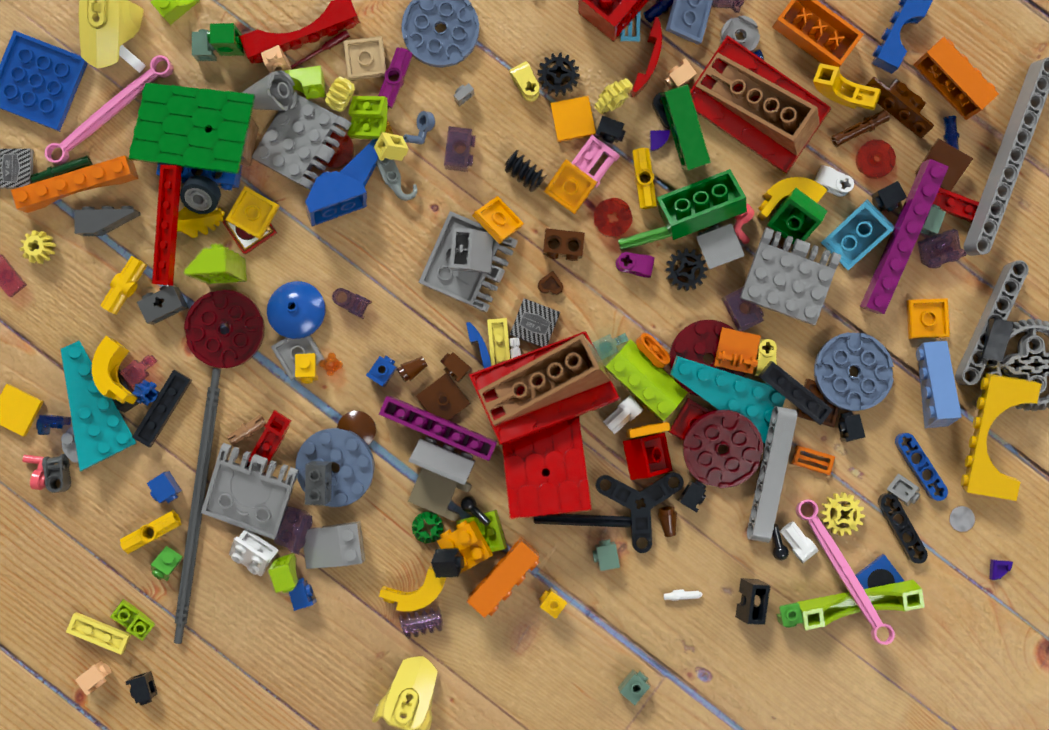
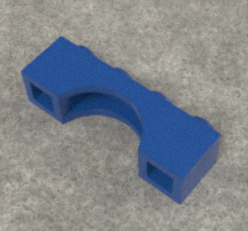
[871,0,933,74]

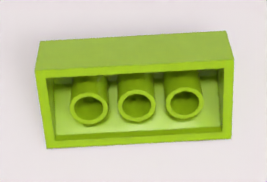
[184,244,247,284]
[605,339,688,421]

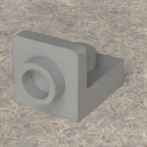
[887,474,920,506]

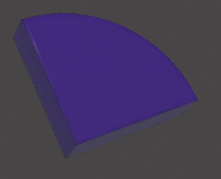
[650,130,670,151]
[989,559,1013,580]

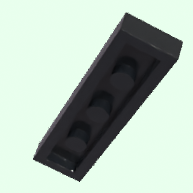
[758,361,833,425]
[132,370,192,447]

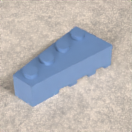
[916,341,962,428]

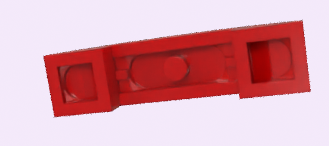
[630,17,662,97]
[246,410,292,468]

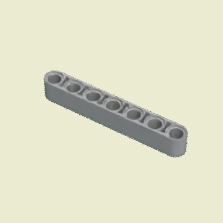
[955,260,1029,386]
[747,406,797,543]

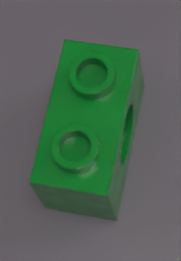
[207,23,244,56]

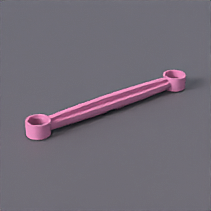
[45,55,173,165]
[796,500,895,645]

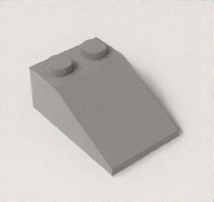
[301,521,366,569]

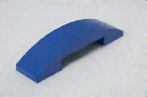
[466,322,491,369]

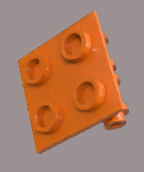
[714,327,761,374]

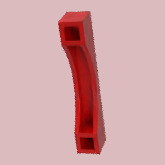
[239,0,360,64]

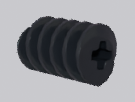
[505,150,547,192]

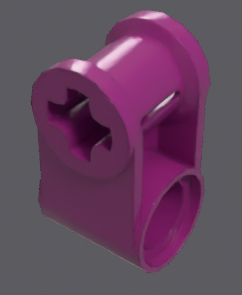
[615,252,655,278]

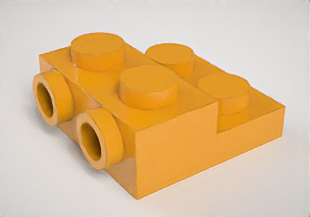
[437,520,493,574]

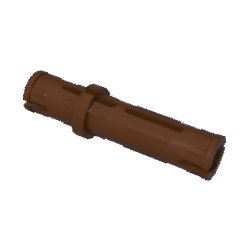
[831,109,890,147]

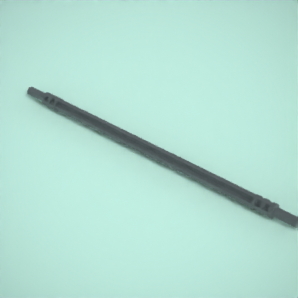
[174,368,221,644]

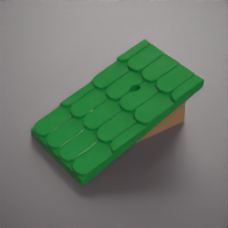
[128,83,259,174]

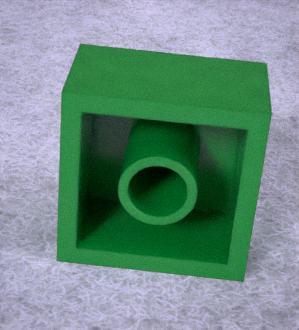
[767,188,827,245]

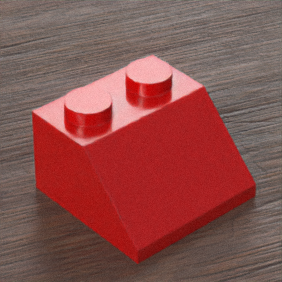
[623,432,673,480]

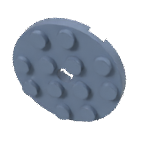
[401,0,479,67]
[814,332,894,411]
[296,428,375,507]

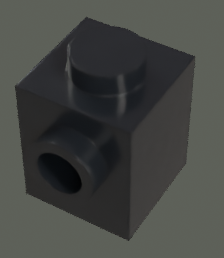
[871,181,907,212]
[431,548,465,578]

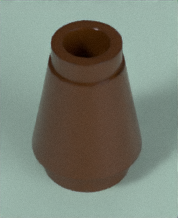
[397,356,428,382]
[657,506,677,537]

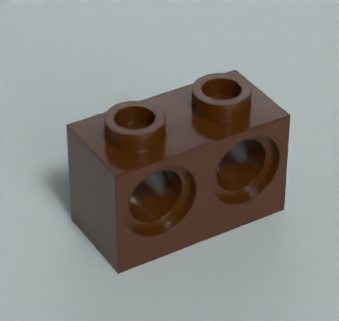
[543,228,585,261]

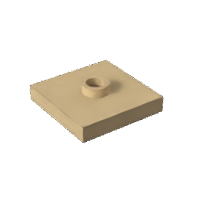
[343,36,387,81]

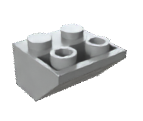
[450,228,493,273]

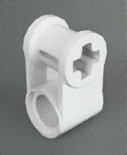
[814,165,854,197]

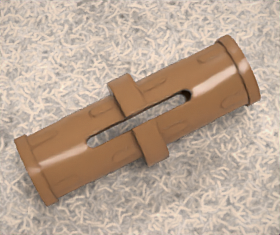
[226,414,266,446]

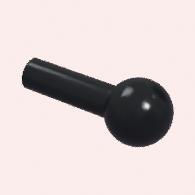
[461,496,491,526]
[772,524,789,561]

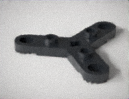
[595,472,684,553]

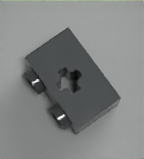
[137,285,188,325]
[305,461,332,506]

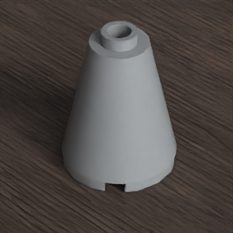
[243,70,297,111]

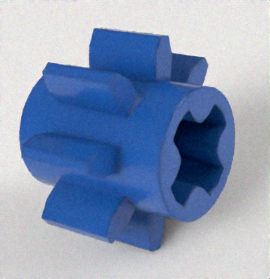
[132,380,159,406]

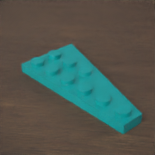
[61,340,137,472]
[670,356,785,444]

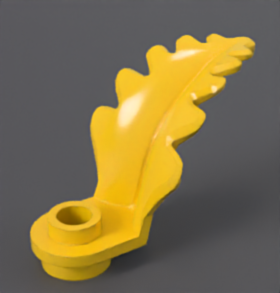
[177,206,225,238]

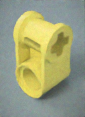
[509,61,539,102]
[753,339,777,376]

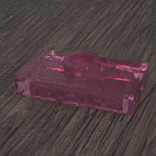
[0,254,27,297]

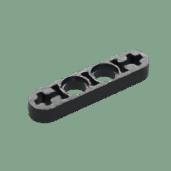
[878,493,928,564]

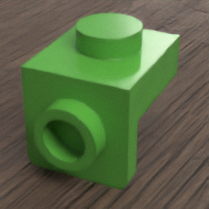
[151,546,183,581]
[777,603,803,628]

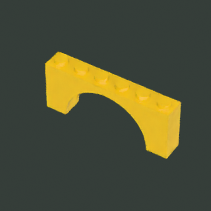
[961,373,1041,501]

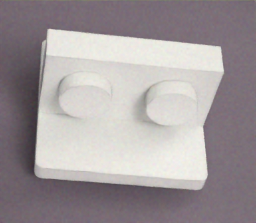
[229,529,279,576]

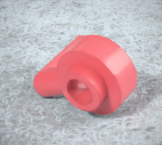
[733,204,755,244]
[22,455,46,490]

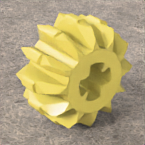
[325,77,355,112]
[19,230,56,264]

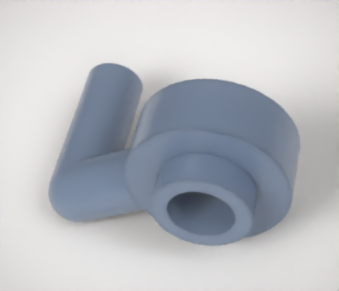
[403,111,435,144]

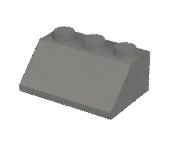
[409,436,475,485]

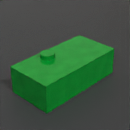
[660,84,711,170]
[657,169,747,240]

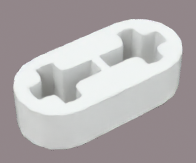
[119,45,146,73]

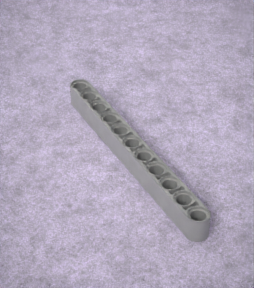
[964,57,1049,256]

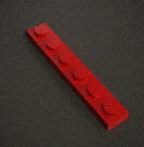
[152,165,182,286]

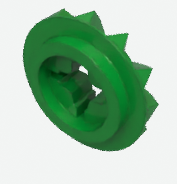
[412,512,443,544]

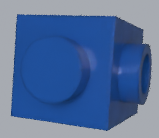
[147,471,182,503]

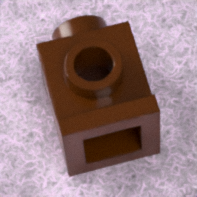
[440,352,471,383]

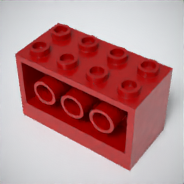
[578,0,650,42]

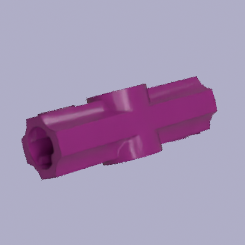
[378,47,413,109]

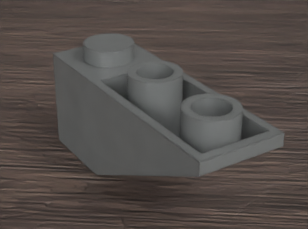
[74,206,141,236]

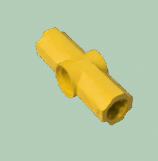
[632,148,657,209]
[100,256,148,315]
[120,510,182,554]

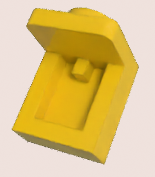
[295,353,318,384]
[539,588,567,618]

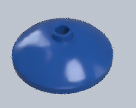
[267,281,326,339]

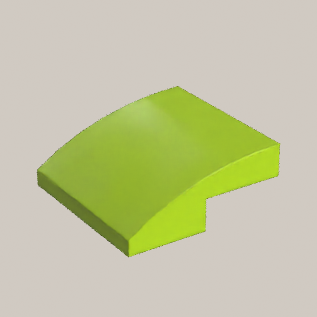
[348,96,388,139]
[456,510,507,552]

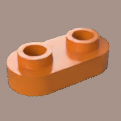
[636,333,670,368]

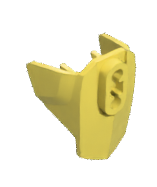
[79,0,144,68]
[372,656,438,730]

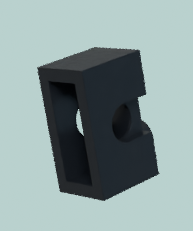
[735,578,771,625]

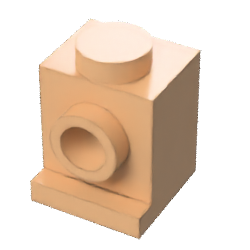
[261,45,291,73]
[664,58,697,89]
[75,661,111,696]

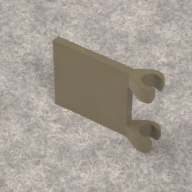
[408,467,472,521]

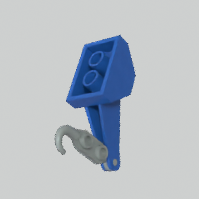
[305,139,418,226]

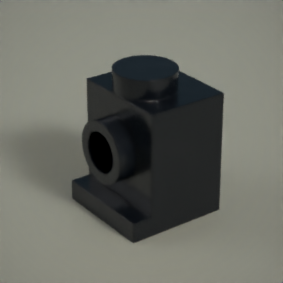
[595,115,626,143]
[838,411,865,442]
[677,480,707,513]
[125,671,158,705]

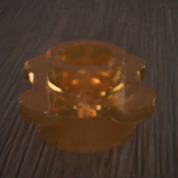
[319,353,343,376]

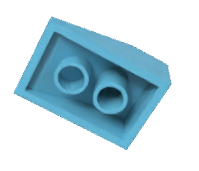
[821,199,895,270]

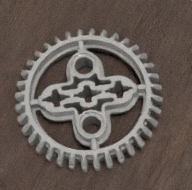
[985,319,1049,411]

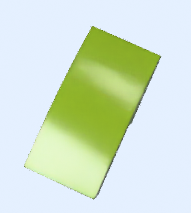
[110,599,155,641]

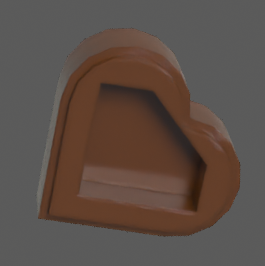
[538,271,563,295]

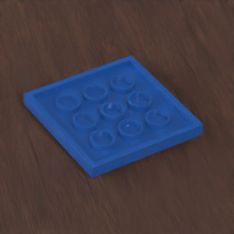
[0,30,88,132]

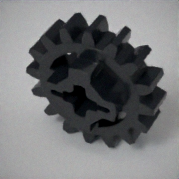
[537,53,580,97]
[664,248,708,292]

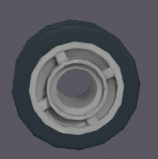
[180,175,221,214]

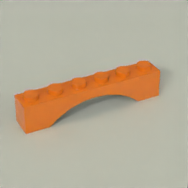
[11,155,139,213]

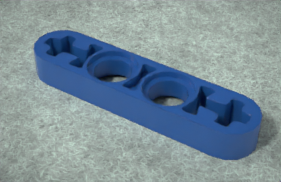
[895,433,948,501]

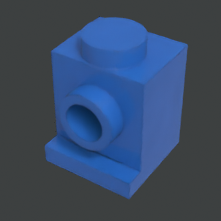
[366,356,398,387]
[289,577,317,611]

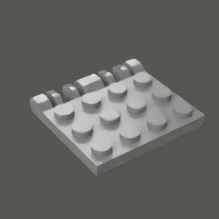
[251,94,352,191]
[418,211,518,313]
[740,227,841,326]
[201,443,299,540]

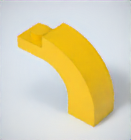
[813,63,881,110]
[757,177,827,221]
[92,336,138,404]
[379,566,447,611]

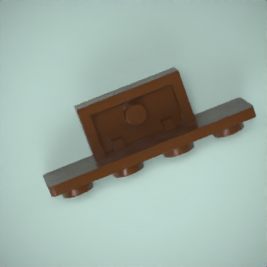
[865,77,934,138]

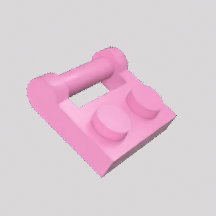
[572,135,620,188]

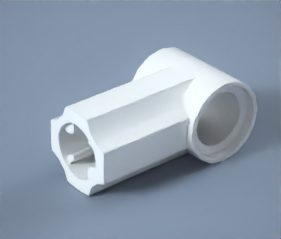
[603,395,644,434]
[779,521,819,563]

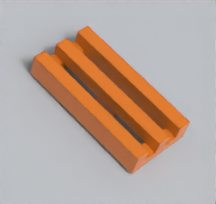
[791,445,835,475]

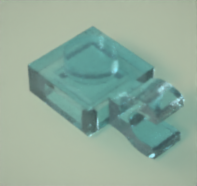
[593,333,628,360]

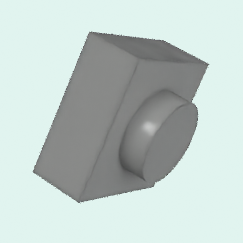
[454,83,475,106]

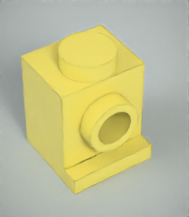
[374,132,409,161]

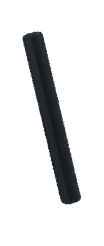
[533,514,631,528]

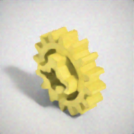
[595,78,633,114]
[820,492,865,536]

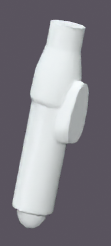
[663,590,703,601]

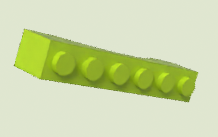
[796,580,925,630]

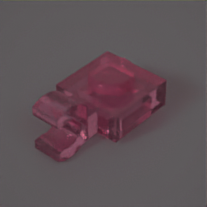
[120,355,157,388]

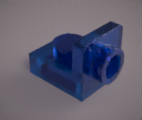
[36,415,71,435]

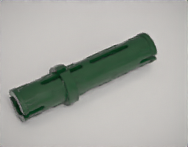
[31,155,93,183]

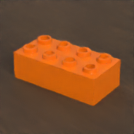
[772,0,864,67]
[913,37,999,120]
[467,537,539,618]

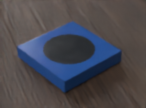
[855,554,904,589]

